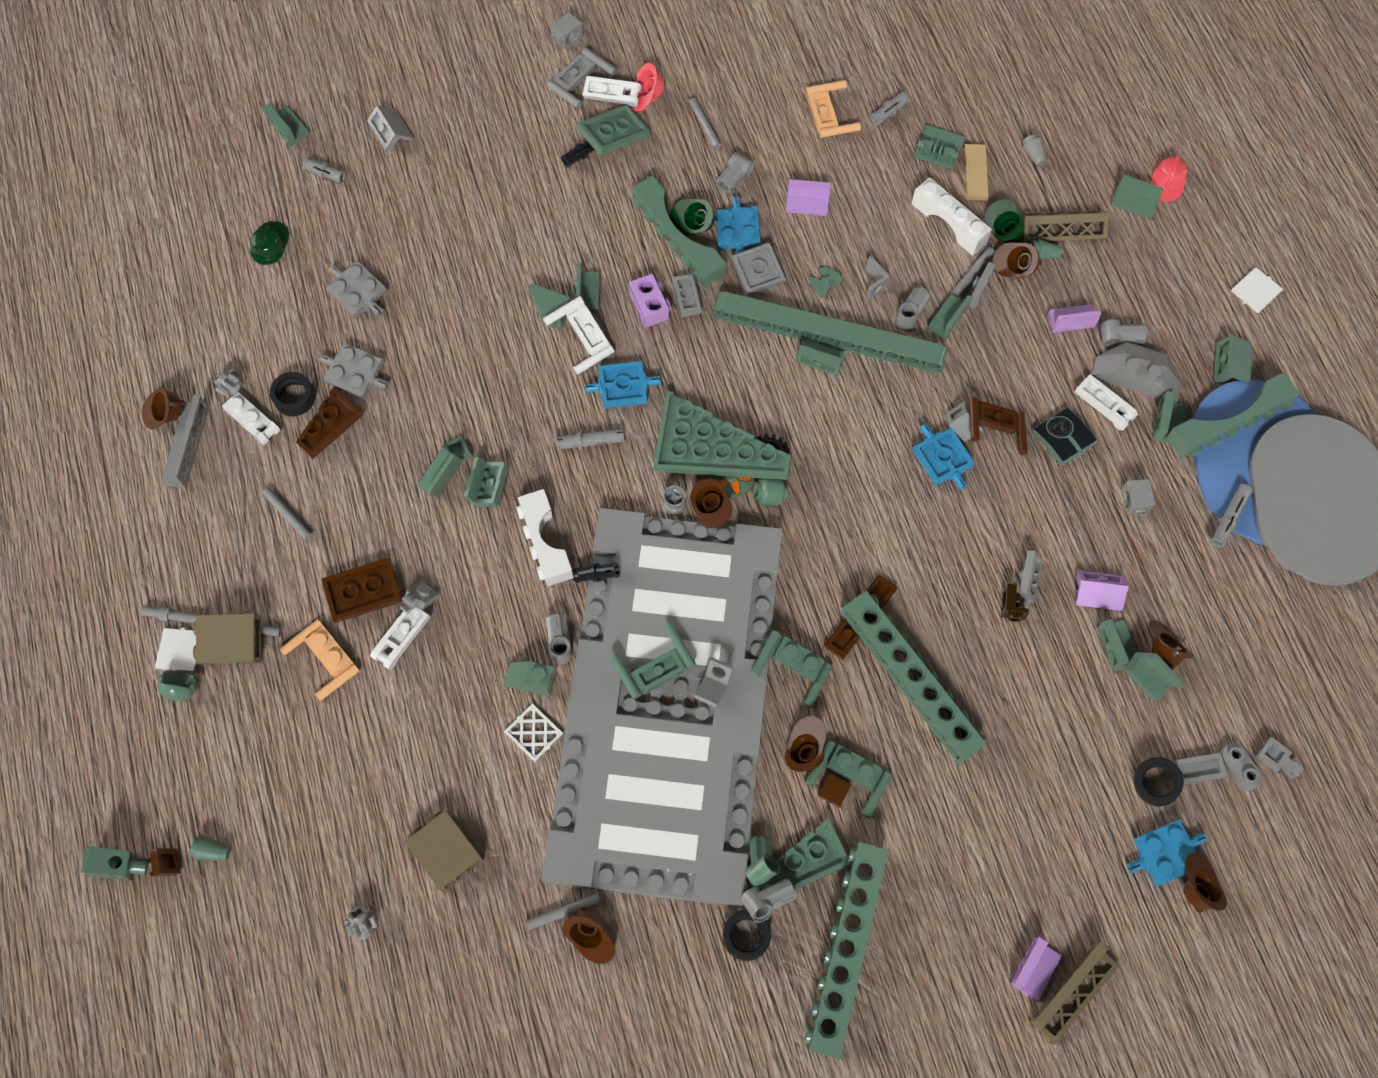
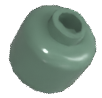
[753,478,788,506]

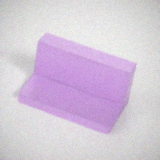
[786,179,831,216]
[1048,304,1101,333]
[1075,570,1129,611]
[1010,937,1061,1000]

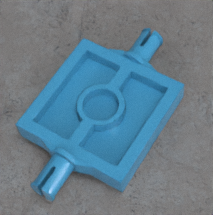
[716,196,760,254]
[585,361,661,409]
[912,423,975,490]
[1127,820,1207,886]

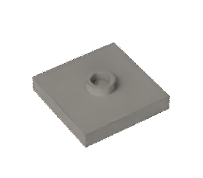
[730,242,786,296]

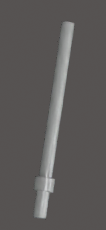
[140,606,282,637]

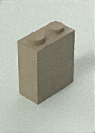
[193,614,261,665]
[405,810,484,893]

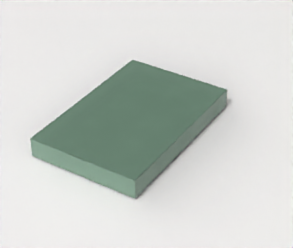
[577,105,651,156]

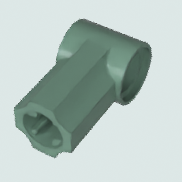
[745,836,780,887]

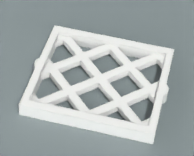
[504,703,563,762]

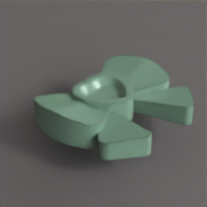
[809,267,842,297]

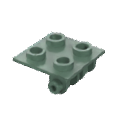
[914,125,965,170]

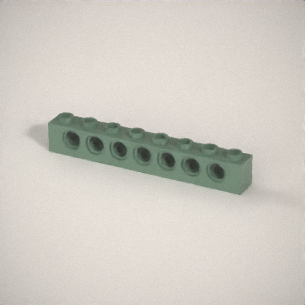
[841,591,987,765]
[805,842,889,1059]

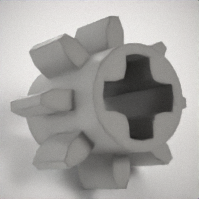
[213,368,242,396]
[345,907,378,940]

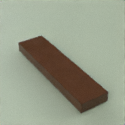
[824,575,898,660]

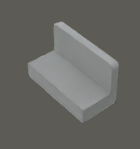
[367,105,413,151]

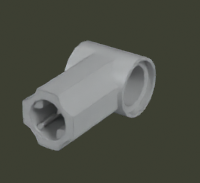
[716,152,754,194]
[896,287,931,331]
[1100,319,1147,348]
[546,614,572,665]
[741,878,797,922]

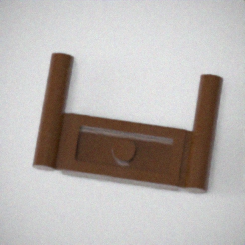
[969,398,1028,455]

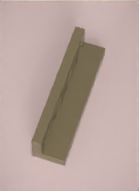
[1022,210,1109,242]
[1029,942,1119,1044]

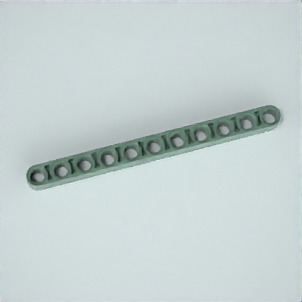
[713,292,948,373]

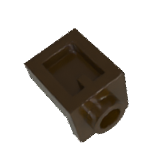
[1001,584,1029,622]

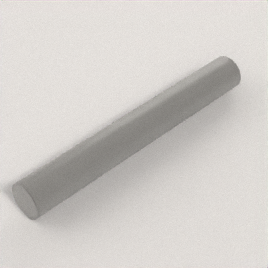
[688,98,721,149]
[952,247,995,297]
[262,488,312,540]
[526,893,601,930]

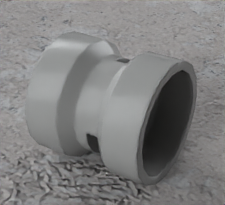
[663,485,686,515]

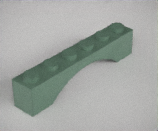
[631,175,727,288]
[1166,373,1300,459]

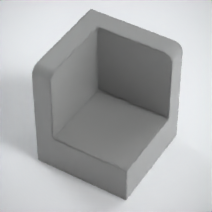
[946,401,983,442]

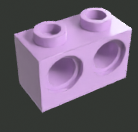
[628,274,671,328]

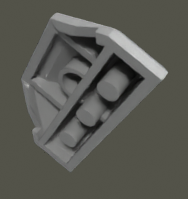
[1091,342,1182,403]

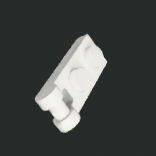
[583,76,642,107]
[1075,374,1138,431]
[221,392,281,446]
[370,607,430,670]

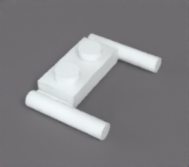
[543,296,614,375]

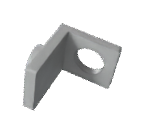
[866,257,890,300]
[694,657,733,707]

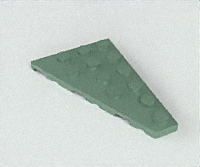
[653,391,791,480]

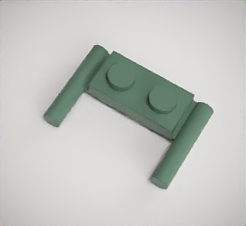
[610,623,696,699]
[751,630,832,708]
[805,740,892,818]

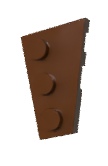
[296,387,363,459]

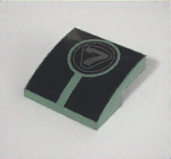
[1033,407,1098,465]

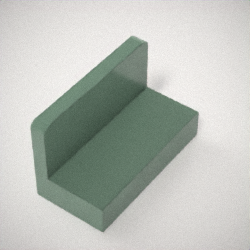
[262,104,310,147]
[1111,175,1164,219]
[576,263,600,313]
[927,294,972,340]
[1214,335,1253,384]
[796,339,846,376]
[1152,391,1187,443]
[418,447,463,498]
[1097,619,1137,672]
[1124,652,1184,702]

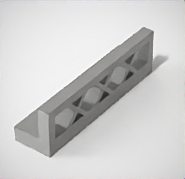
[161,395,209,488]

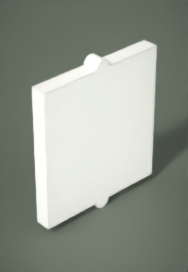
[1231,267,1283,313]
[155,627,197,672]

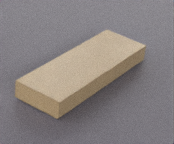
[964,144,989,201]

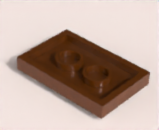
[321,557,403,623]

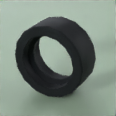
[270,372,316,417]
[1134,757,1184,806]
[722,910,771,961]

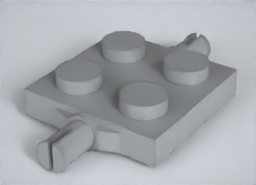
[325,261,387,319]
[319,343,389,400]

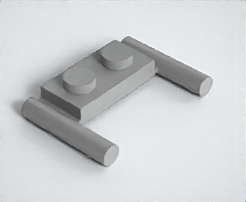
[547,48,617,108]

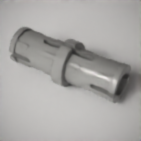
[870,92,909,126]
[303,157,346,184]

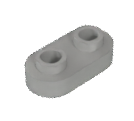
[1220,743,1262,790]

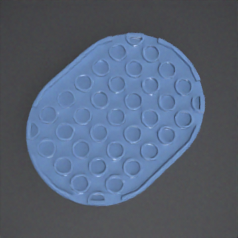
[1193,380,1316,545]

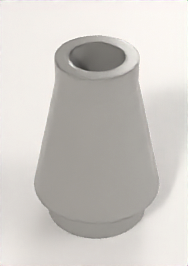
[1023,134,1048,167]

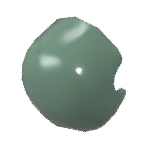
[157,670,198,701]

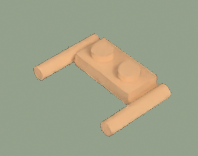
[806,80,861,138]
[279,619,359,701]

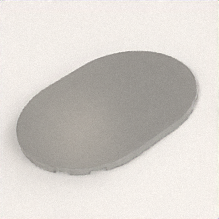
[1249,414,1378,586]

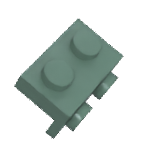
[464,457,509,507]

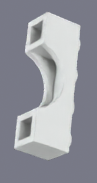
[912,177,992,256]
[516,489,573,587]

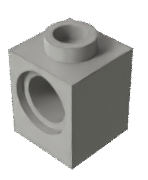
[551,12,583,50]
[1121,479,1155,516]

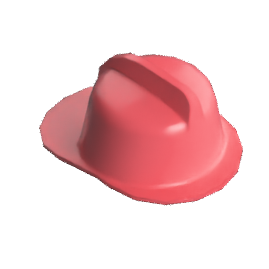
[632,63,664,112]
[1150,155,1187,202]

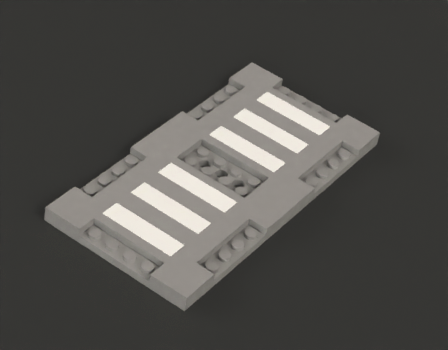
[541,508,782,908]

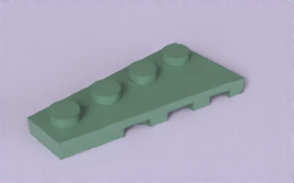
[749,818,851,891]

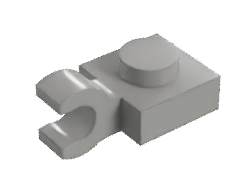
[400,580,439,614]
[1255,737,1304,779]

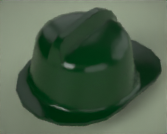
[670,199,718,234]
[985,199,1025,243]
[250,221,289,265]

